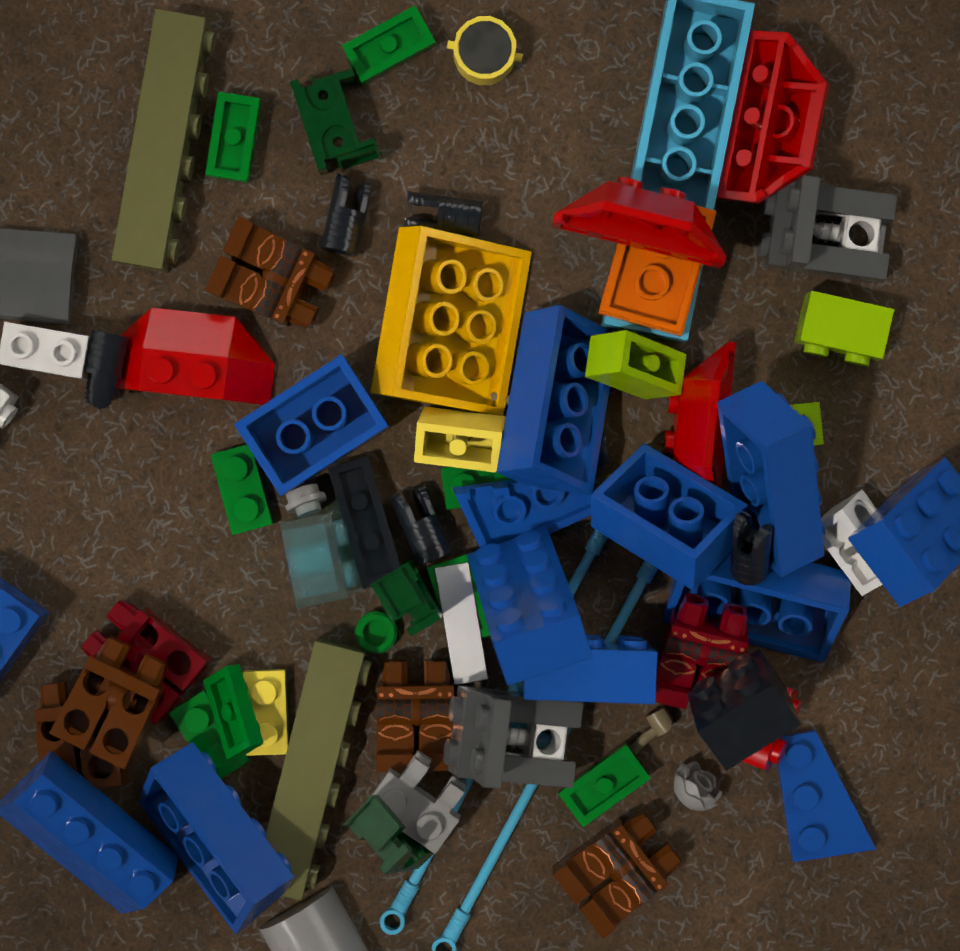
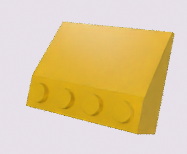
[371,226,532,416]

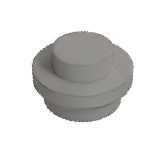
[285,484,327,518]

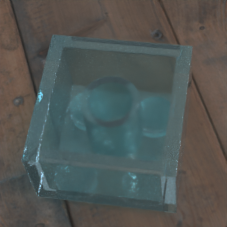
[280,511,359,608]

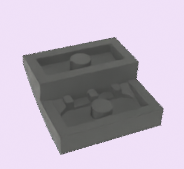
[0,228,79,324]

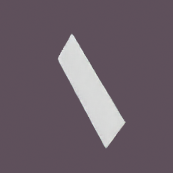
[435,563,488,685]

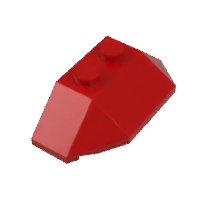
[716,30,829,204]
[552,177,727,269]
[116,308,275,405]
[663,342,737,488]

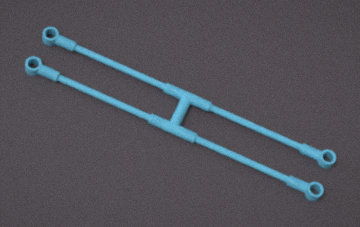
[380,529,658,951]

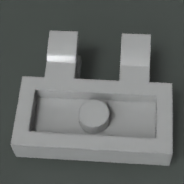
[370,750,467,854]

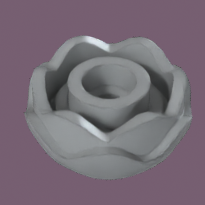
[674,762,722,811]

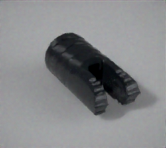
[320,173,373,257]
[403,191,483,239]
[84,330,130,410]
[390,483,453,567]
[730,511,773,585]

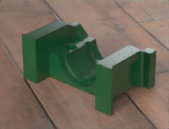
[290,60,382,176]
[370,558,442,636]
[343,795,434,874]

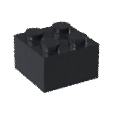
[687,649,801,771]

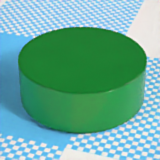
[355,611,398,654]

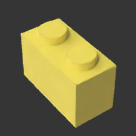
[414,406,506,473]

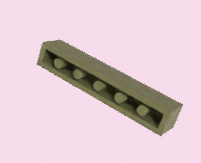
[112,9,216,273]
[266,638,372,901]

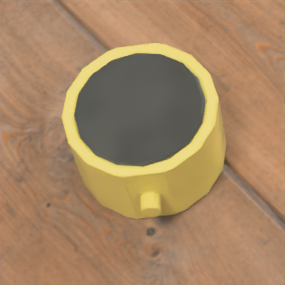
[447,16,523,85]

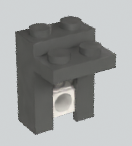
[757,175,898,283]
[443,686,584,789]

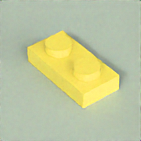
[243,669,289,756]

